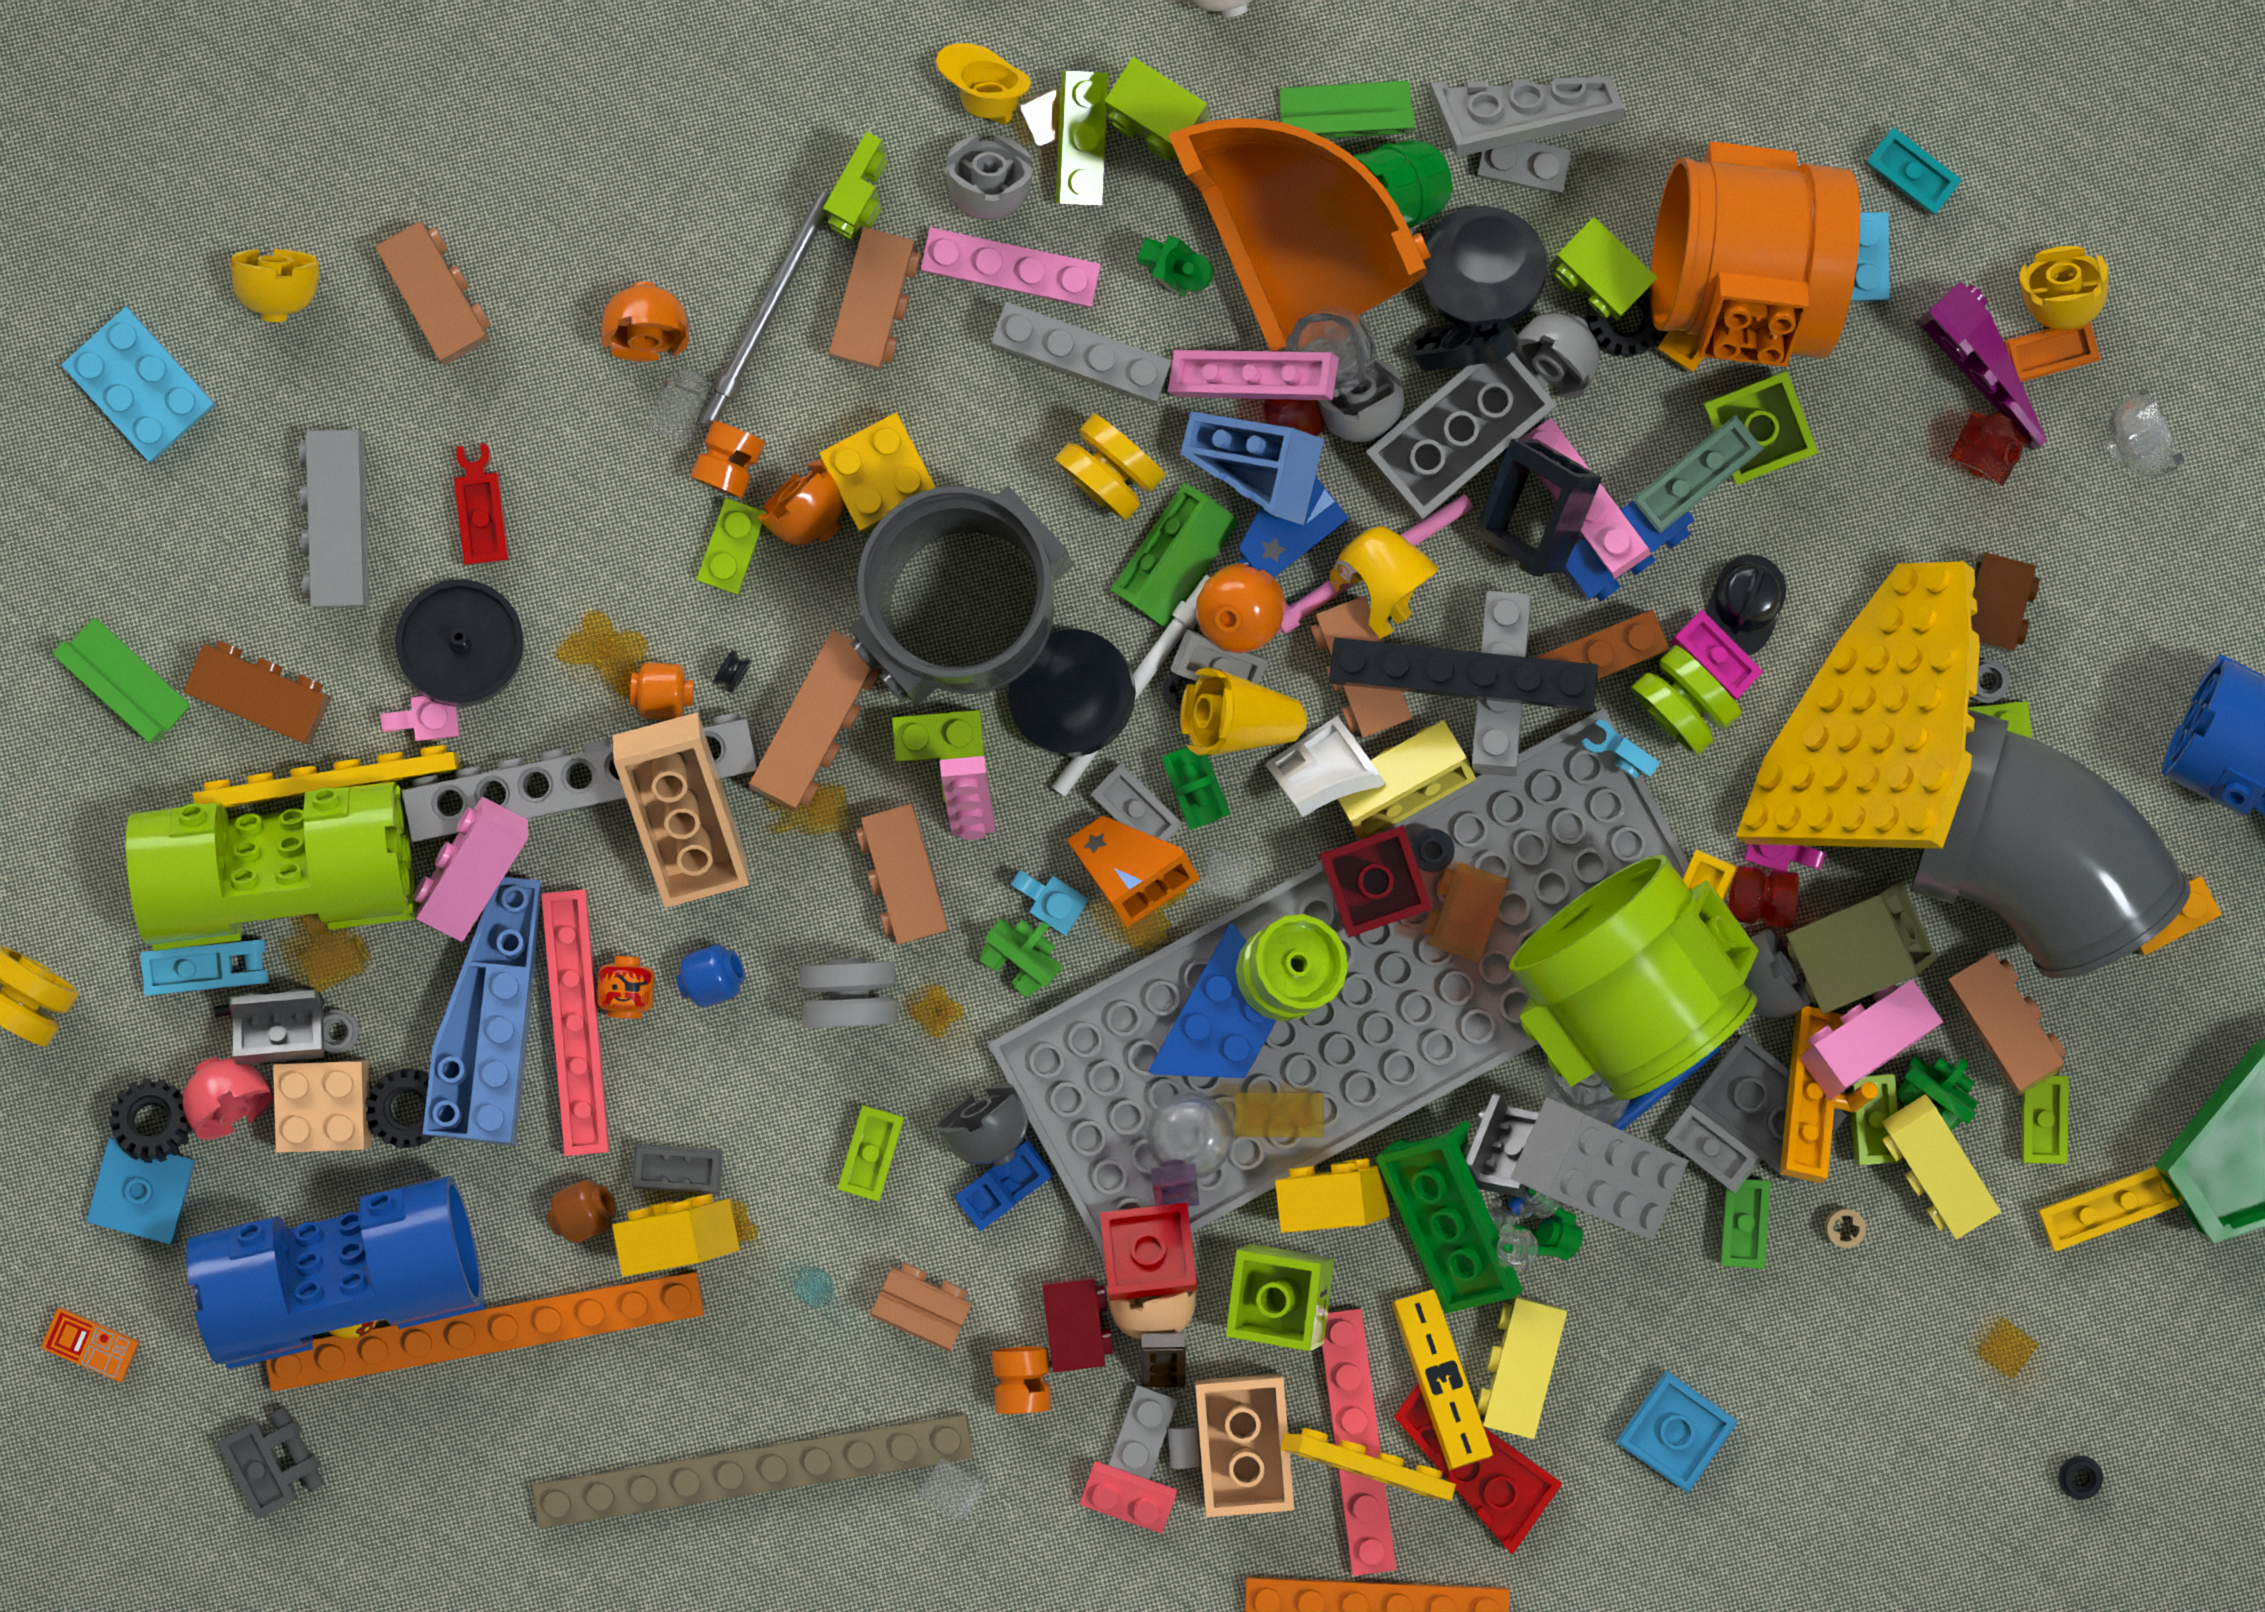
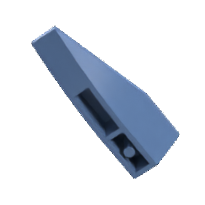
[422,877,541,1146]

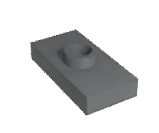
[631,1144,723,1195]

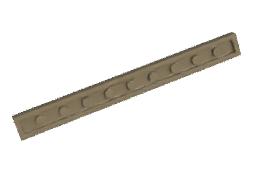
[532,1413,973,1529]

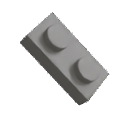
[1476,141,1572,195]
[1170,629,1268,684]
[1090,763,1183,842]
[1664,1104,1762,1194]
[1108,1384,1178,1480]

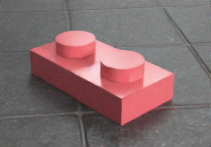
[1079,1461,1177,1534]

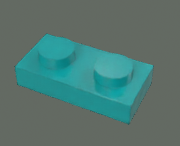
[1864,126,1962,217]

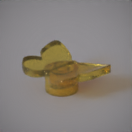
[556,610,649,697]

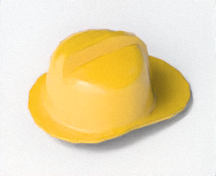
[936,43,1031,125]

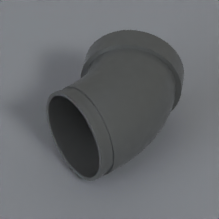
[1910,709,2190,978]

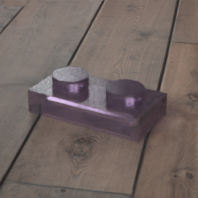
[1151,1160,1199,1207]

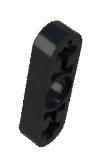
[1408,318,1519,371]

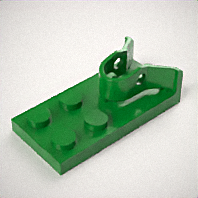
[1375,1121,1523,1314]

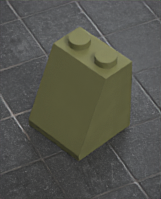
[1786,879,1938,1014]

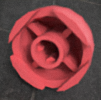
[183,1057,274,1140]

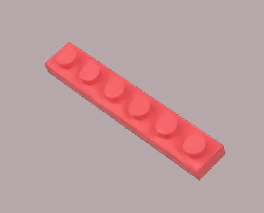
[541,890,610,1156]
[1322,1307,1396,1576]

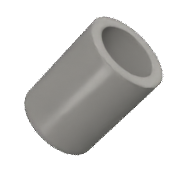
[1168,1425,1201,1469]

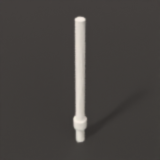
[1051,575,1210,797]

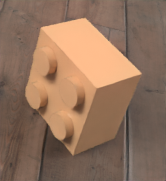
[273,1060,372,1153]

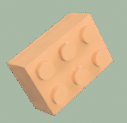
[1195,1373,1294,1518]

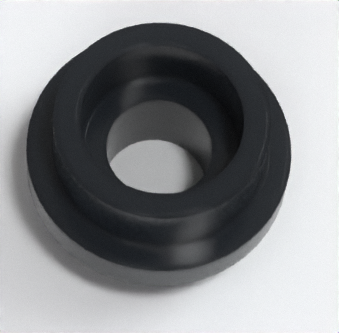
[1411,828,1455,872]
[2058,1455,2103,1500]

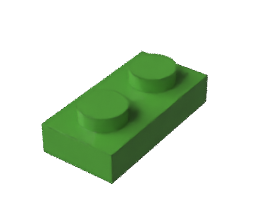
[1719,1179,1771,1269]

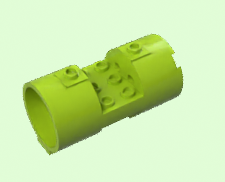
[126,782,417,951]

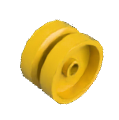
[1054,413,1166,522]
[0,945,80,1047]

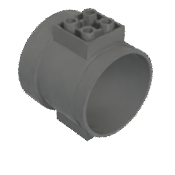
[849,486,1074,707]

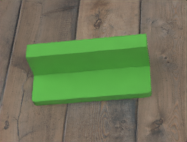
[1279,81,1415,139]
[1110,482,1238,627]
[52,618,190,744]

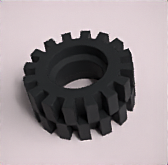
[1586,287,1664,358]
[366,1068,435,1148]
[109,1078,192,1163]

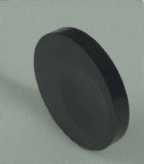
[1420,206,1547,324]
[395,579,524,707]
[1008,629,1136,757]

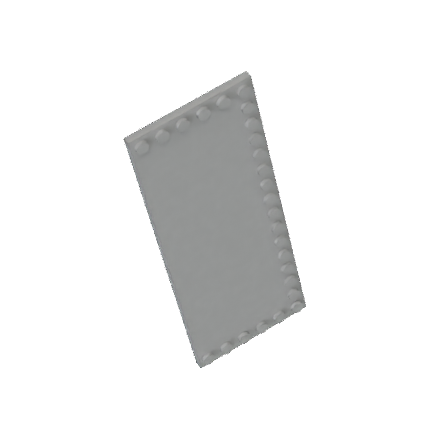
[988,708,1689,1259]

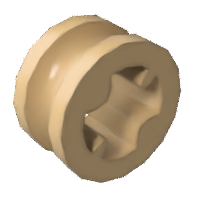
[1824,1208,1866,1248]

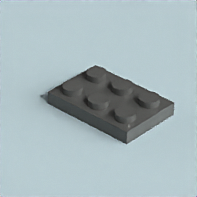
[1688,1033,1847,1184]

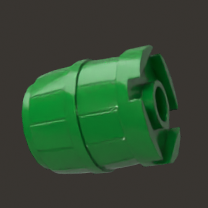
[1353,140,1453,229]

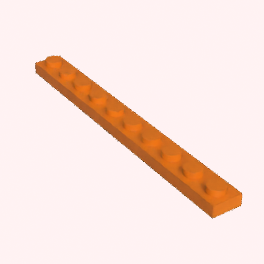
[266,1271,705,1392]

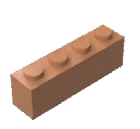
[749,630,882,813]

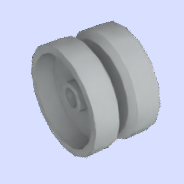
[799,958,898,1028]

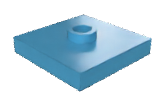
[86,1137,196,1245]
[1615,1370,1739,1493]

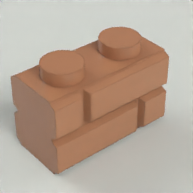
[870,1262,973,1352]

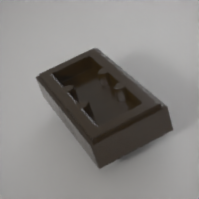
[1141,1333,1186,1387]

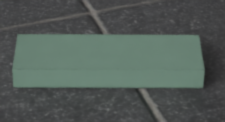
[1632,415,1763,533]

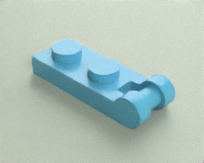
[140,939,269,996]

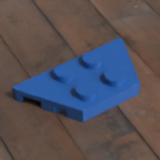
[1148,923,1277,1078]

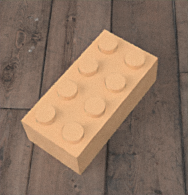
[612,712,749,908]

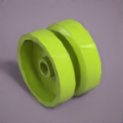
[1630,645,1742,757]
[1236,914,1348,1022]

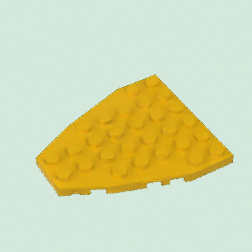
[1735,561,1980,849]

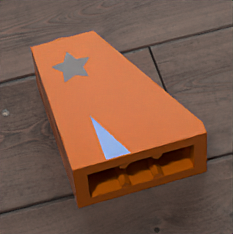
[1066,815,1200,928]

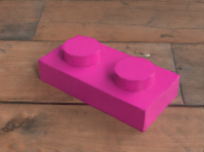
[1669,610,1764,701]

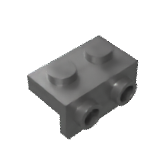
[229,988,324,1064]
[1463,1093,1539,1198]

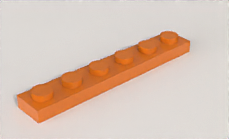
[1245,1576,1510,1612]

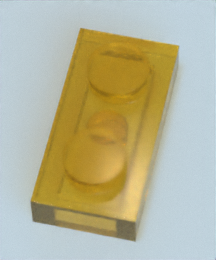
[1235,1092,1324,1137]

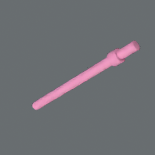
[1278,494,1474,634]

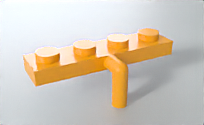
[1780,1006,1878,1184]

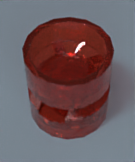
[1728,865,1799,929]

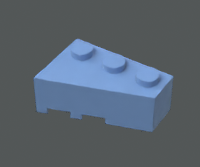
[1180,411,1324,525]

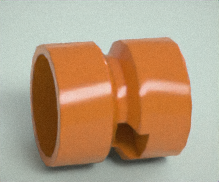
[690,420,766,499]
[992,1346,1052,1414]

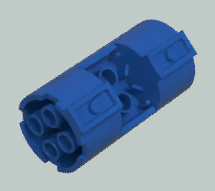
[2161,654,2265,816]
[186,1176,485,1369]

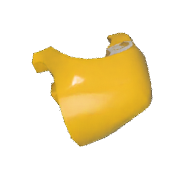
[1329,526,1439,639]

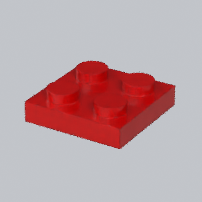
[1100,1202,1198,1301]

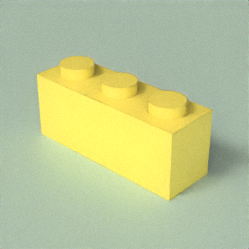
[1336,720,1476,840]
[1881,1094,2001,1240]
[1476,1296,1567,1439]

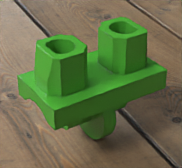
[979,917,1063,997]

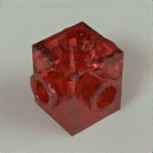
[1949,411,2028,486]

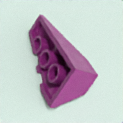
[1916,281,2047,450]

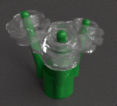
[1487,1187,1583,1273]

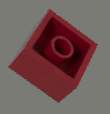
[1318,825,1432,938]

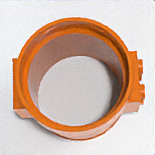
[1650,141,1860,367]

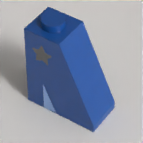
[1237,476,1349,578]

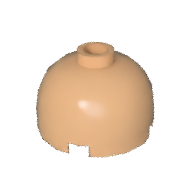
[1107,1287,1196,1341]

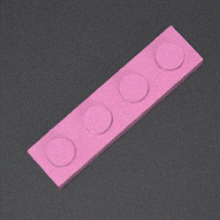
[921,227,1101,308]
[1168,350,1339,400]
[1521,418,1651,579]
[940,756,995,840]

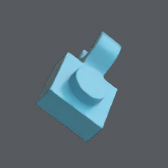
[1581,719,1661,780]
[1010,869,1089,936]

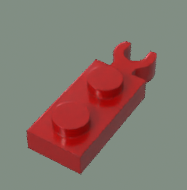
[454,443,510,566]

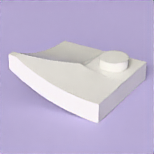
[1265,716,1386,817]

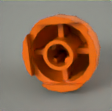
[601,281,689,362]
[758,459,845,545]
[1196,563,1286,654]

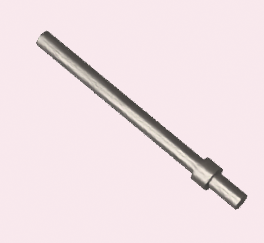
[698,190,831,428]

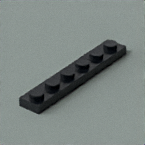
[1329,637,1599,711]

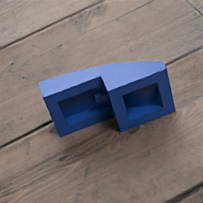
[954,1140,1054,1232]

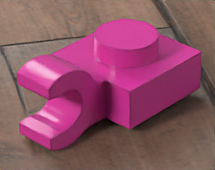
[1743,844,1826,873]

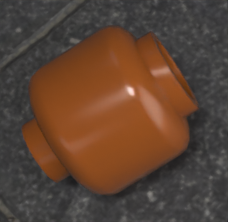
[547,1180,616,1243]

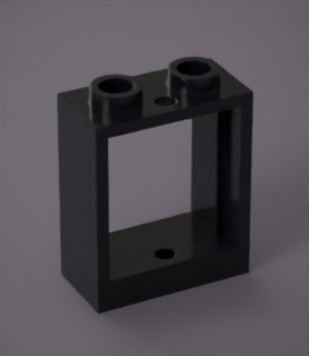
[1473,439,1602,577]

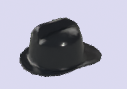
[1705,554,1787,656]

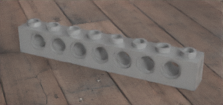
[402,713,759,842]

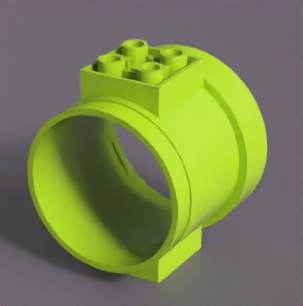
[1509,854,1759,1101]

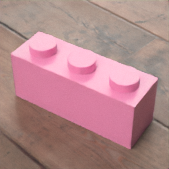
[413,796,528,942]
[1799,979,1943,1101]

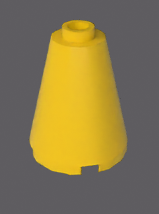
[1180,667,1307,756]

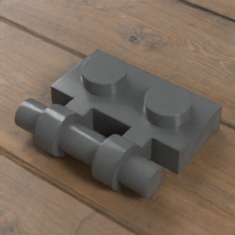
[216,1406,325,1520]

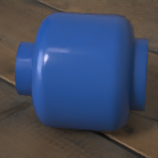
[676,944,745,1008]

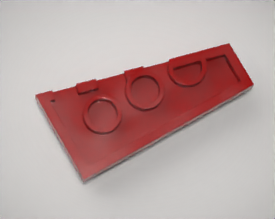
[1393,1381,1563,1555]

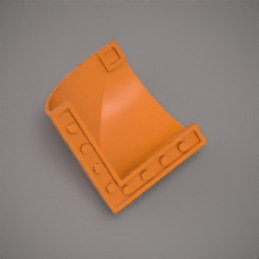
[1168,118,1431,352]

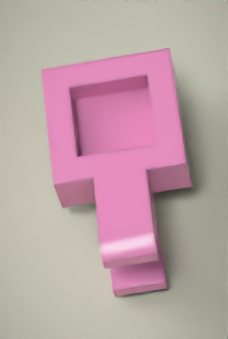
[380,696,460,742]

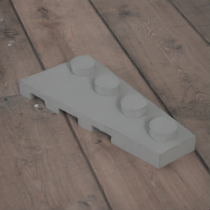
[1430,76,1624,157]

